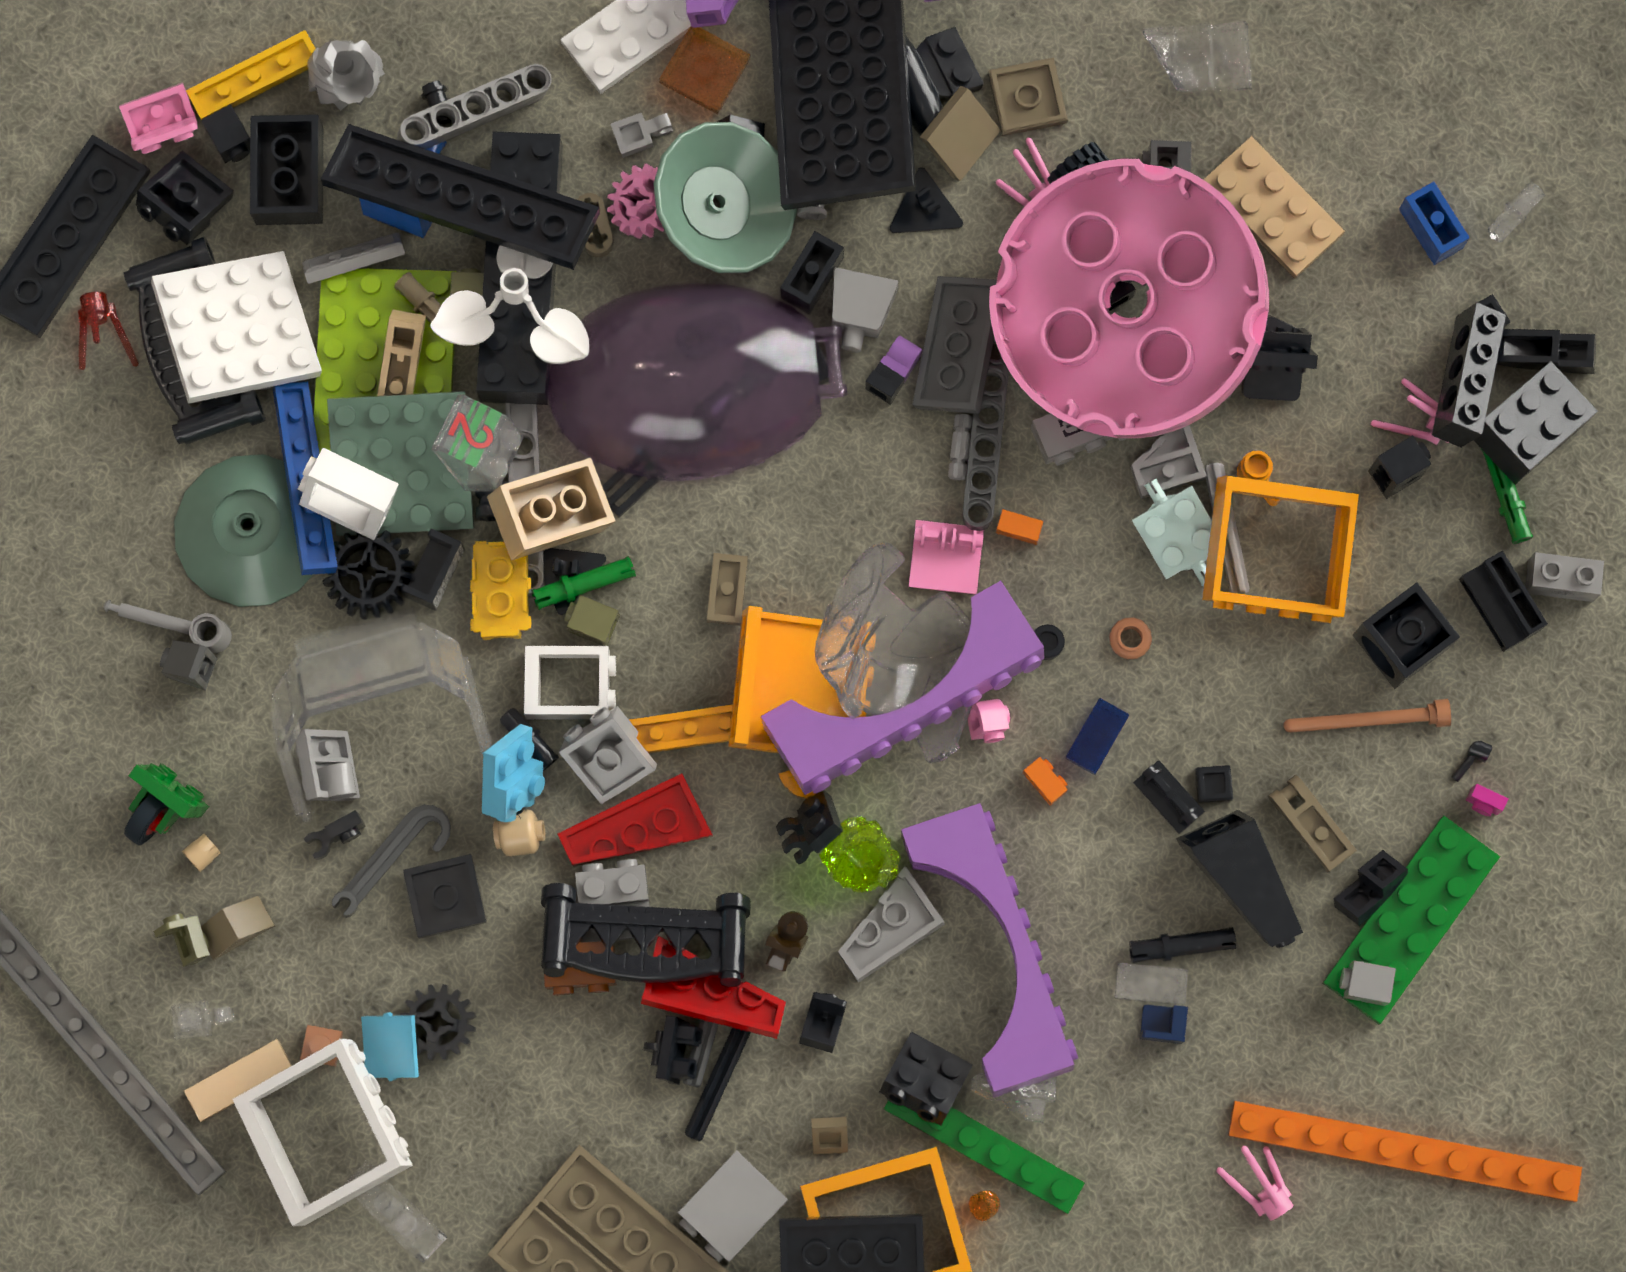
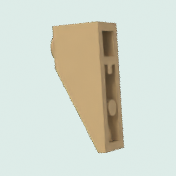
[377,310,426,396]

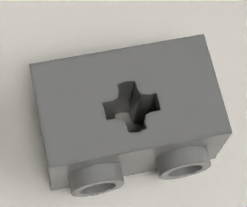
[1525,552,1604,602]

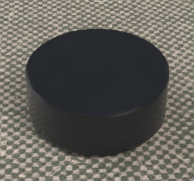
[1034,624,1065,660]

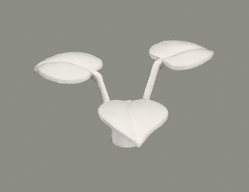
[430,245,589,364]

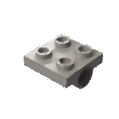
[294,729,360,801]

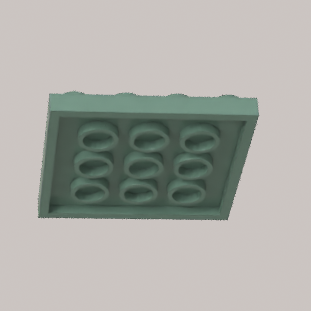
[327,391,474,536]

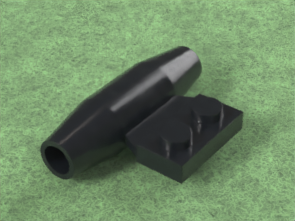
[905,27,984,136]

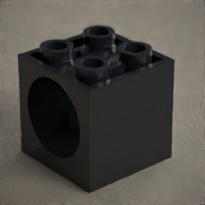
[1352,582,1460,689]

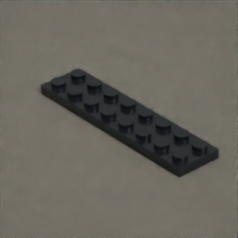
[321,124,600,270]

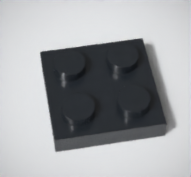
[403,854,487,939]

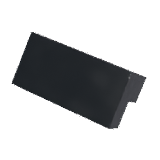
[1459,550,1548,652]

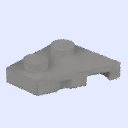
[1130,425,1207,499]

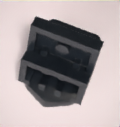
[1241,315,1318,401]

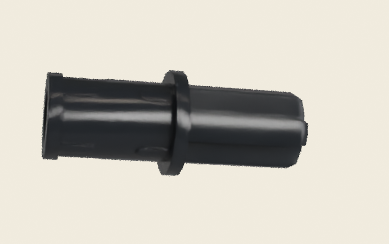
[500,708,559,771]

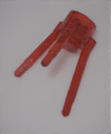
[78,291,139,370]

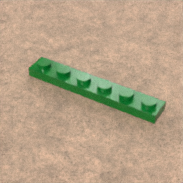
[883,1100,1085,1214]

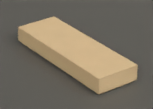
[184,1039,292,1122]

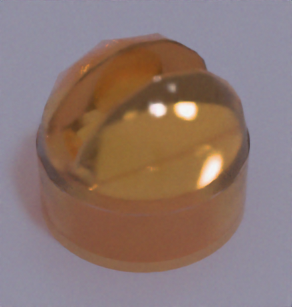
[969,1190,1000,1221]

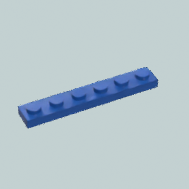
[273,382,338,575]

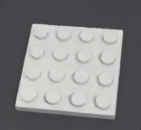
[151,251,322,404]

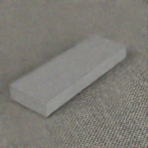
[302,232,405,284]

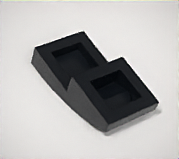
[1334,850,1408,926]

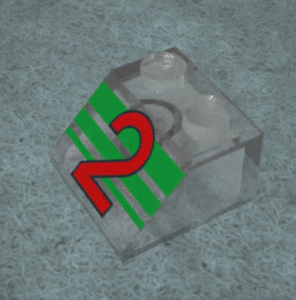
[431,394,524,491]

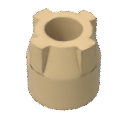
[182,834,220,872]

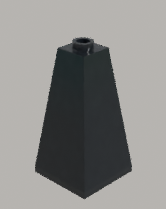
[1176,810,1303,948]

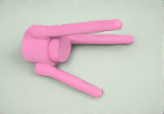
[996,138,1050,207]
[1371,379,1448,445]
[1216,1146,1294,1221]

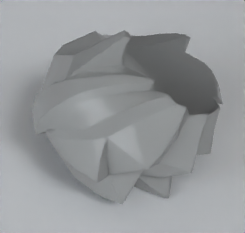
[307,40,385,111]

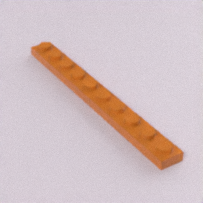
[1228,1101,1582,1202]

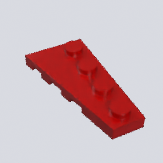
[557,773,713,866]
[640,936,786,1039]

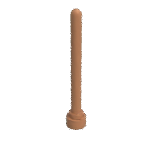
[1283,699,1451,733]

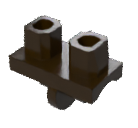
[765,911,809,972]

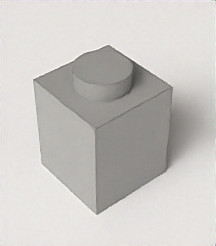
[1340,960,1396,1006]

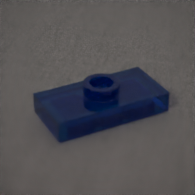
[1065,698,1129,775]

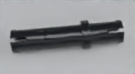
[1129,927,1236,963]

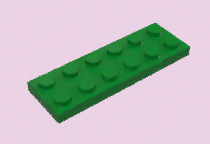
[1322,815,1501,1025]

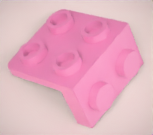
[119,83,198,154]

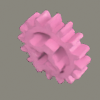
[607,164,664,239]

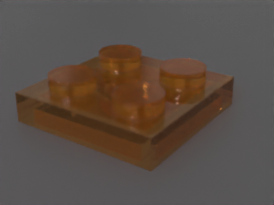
[659,26,751,115]

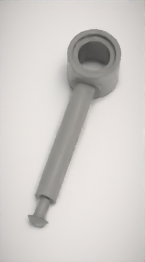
[104,600,232,653]

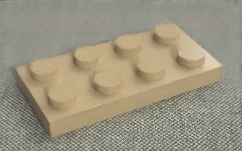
[1203,136,1345,278]

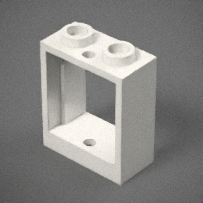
[298,448,399,540]
[524,646,616,719]

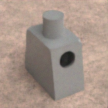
[832,267,898,352]

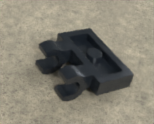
[776,790,843,865]

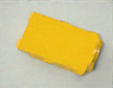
[470,541,531,640]

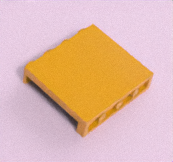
[728,606,874,753]

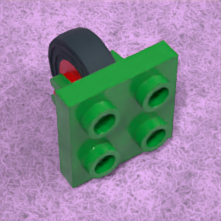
[124,763,210,846]

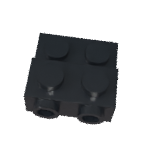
[136,151,234,245]
[879,1032,973,1126]

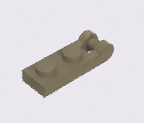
[1268,775,1357,873]

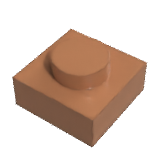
[300,1025,343,1067]

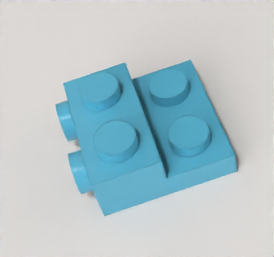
[482,724,545,822]

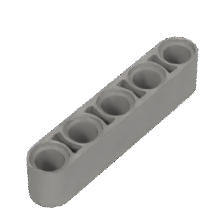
[397,64,552,149]

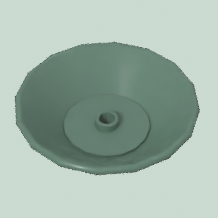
[653,122,797,273]
[174,454,314,607]

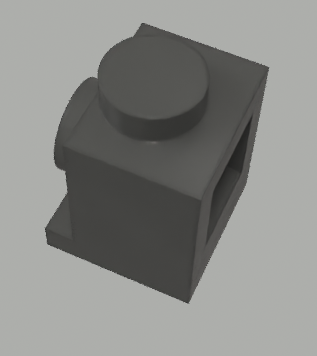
[1141,140,1191,172]

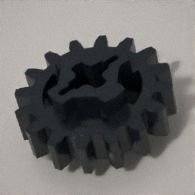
[400,984,476,1061]

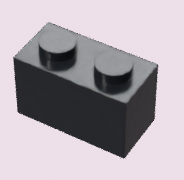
[780,231,844,315]

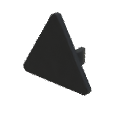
[890,167,963,233]
[543,548,606,615]

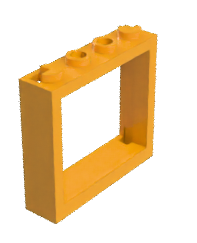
[1202,476,1359,623]
[800,1147,972,1272]

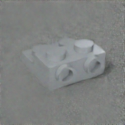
[559,706,657,804]
[575,859,650,942]

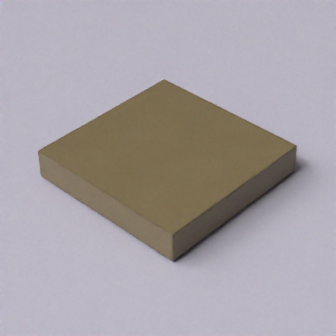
[988,57,1068,136]
[920,86,1001,181]

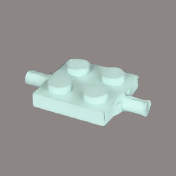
[1132,478,1212,586]

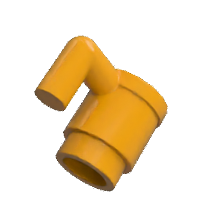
[1237,451,1281,506]

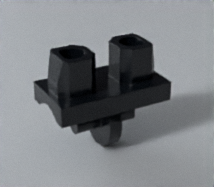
[643,1015,703,1085]

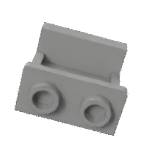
[678,1151,788,1263]

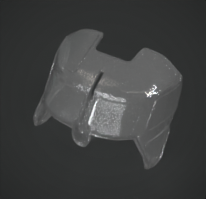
[815,542,973,764]

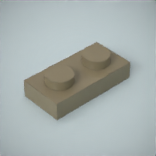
[707,553,748,626]

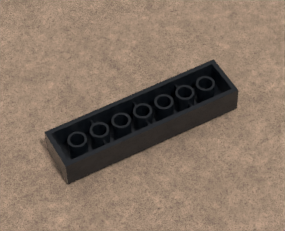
[476,131,563,405]

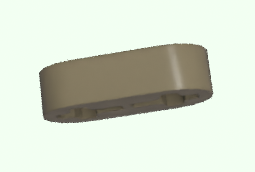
[577,193,614,258]

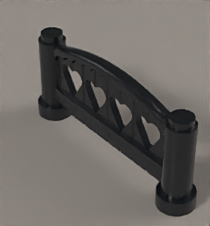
[124,236,266,445]
[541,883,751,987]

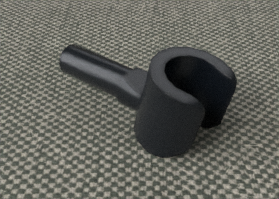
[1451,741,1492,782]

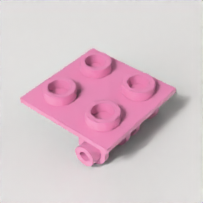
[909,520,984,595]

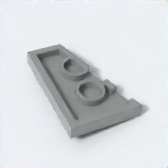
[838,866,945,983]

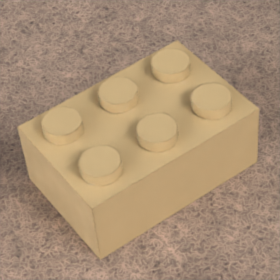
[487,458,615,560]

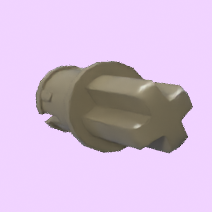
[395,272,441,323]

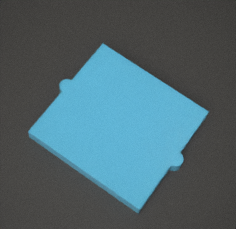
[361,1012,419,1081]

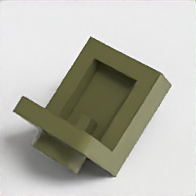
[153,914,209,967]

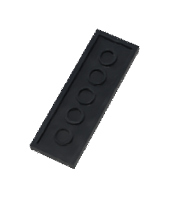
[0,134,151,338]

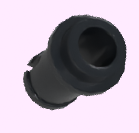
[421,80,451,126]

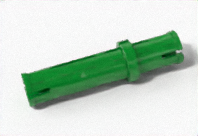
[1481,449,1533,544]
[531,556,636,610]

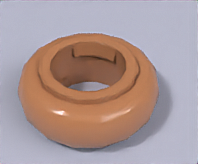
[1109,617,1152,660]

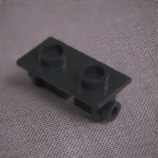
[1133,760,1205,834]

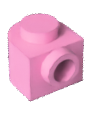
[967,699,1010,743]

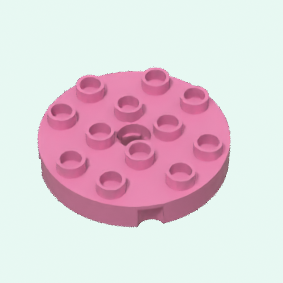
[989,159,1269,438]

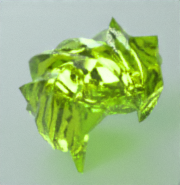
[819,816,901,893]

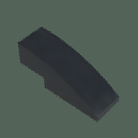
[1496,329,1596,374]

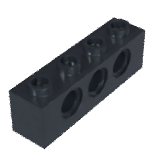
[1432,302,1506,448]

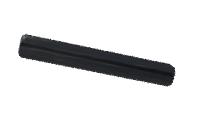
[685,1028,751,1141]

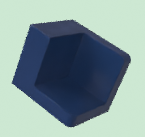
[1140,1005,1188,1044]

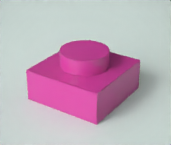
[1466,784,1508,817]

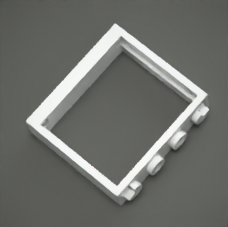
[233,1039,413,1226]

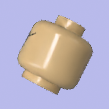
[493,809,546,856]

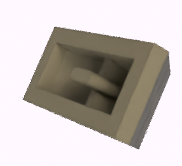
[201,896,275,960]

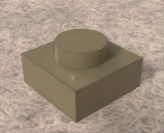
[811,1117,848,1154]

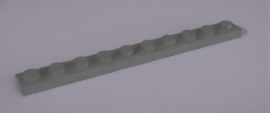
[0,909,226,1195]

